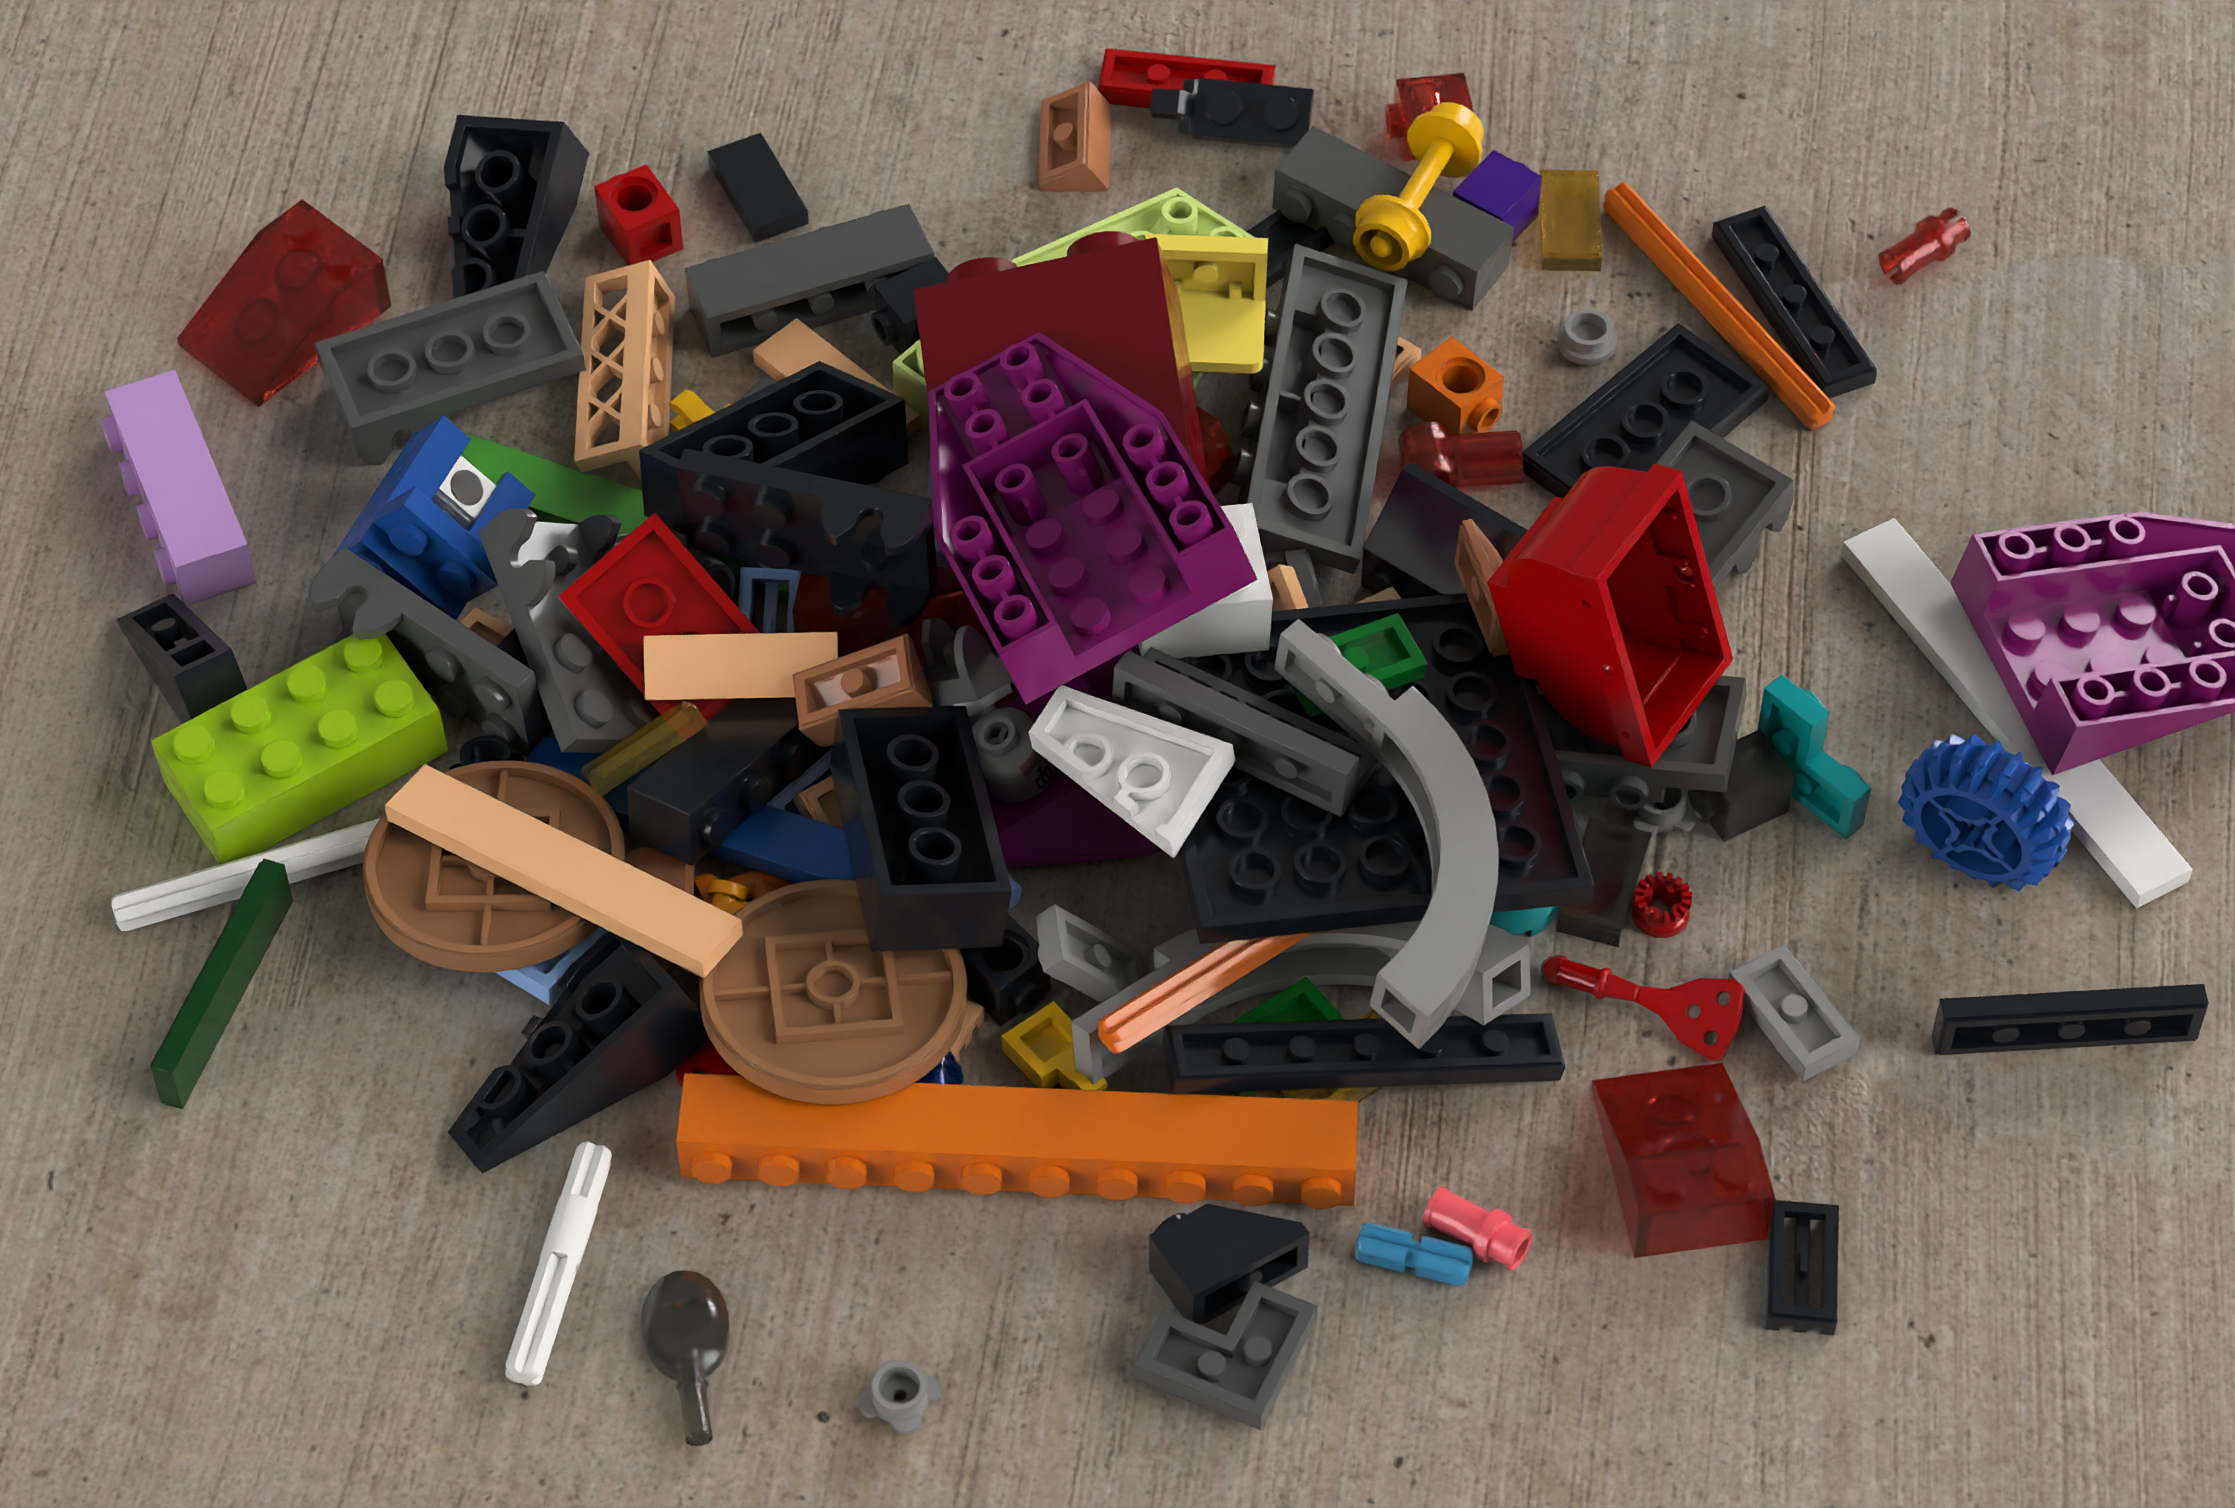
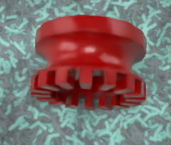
[1632,872,1692,938]

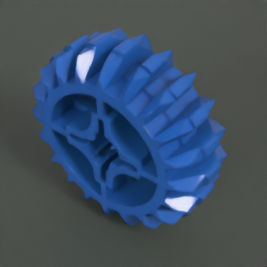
[1898,734,2075,891]

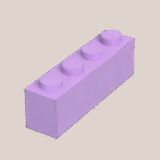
[100,370,256,605]

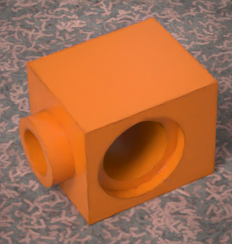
[1407,336,1504,447]

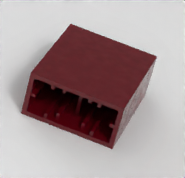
[914,231,1210,489]

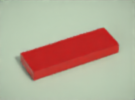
[1097,48,1276,109]

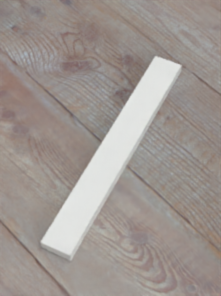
[1841,518,2193,909]

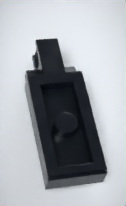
[1150,78,1314,149]

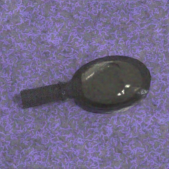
[641,1270,730,1446]

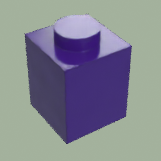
[1453,150,1542,243]

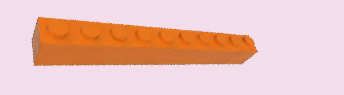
[676,1073,1358,1209]

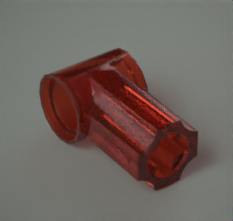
[1398,422,1524,489]

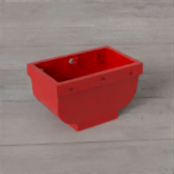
[1487,464,1733,768]

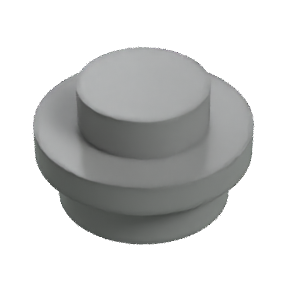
[1557,309,1618,365]

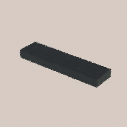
[1711,205,1878,399]
[1931,984,2209,1055]

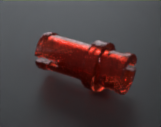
[1878,207,1971,285]

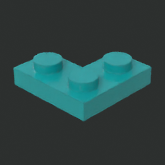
[1751,674,1871,840]

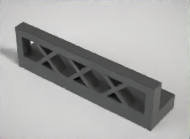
[1112,647,1379,817]

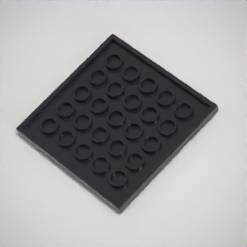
[1132,593,1595,944]

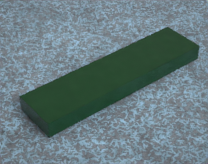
[150,858,293,1109]

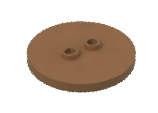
[362,760,626,973]
[699,879,967,1104]

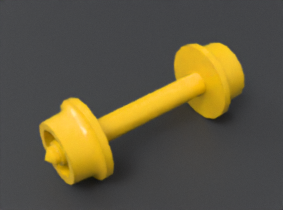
[1353,102,1484,271]

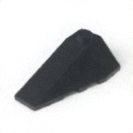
[444,115,589,299]
[448,931,709,1174]

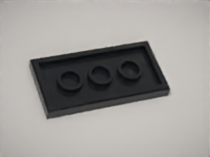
[1517,323,1770,498]

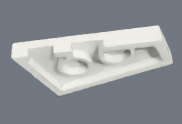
[1029,685,1236,859]

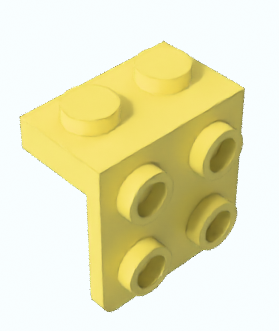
[1146,234,1268,374]

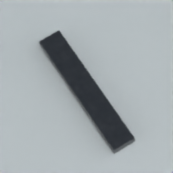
[1162,1013,1566,1094]

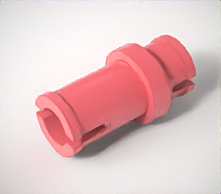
[1422,1186,1533,1271]

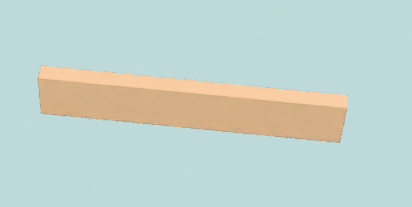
[385,764,743,978]

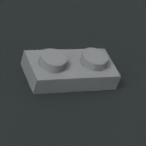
[1035,905,1145,1003]
[1728,944,1860,1082]

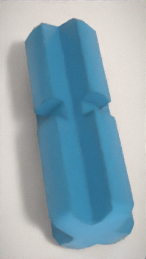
[1355,1222,1473,1286]

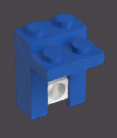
[331,415,536,620]

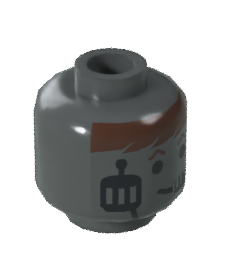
[971,707,1056,803]

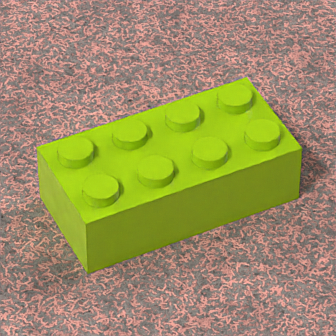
[151,634,449,865]

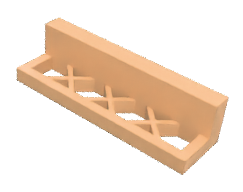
[574,260,675,482]

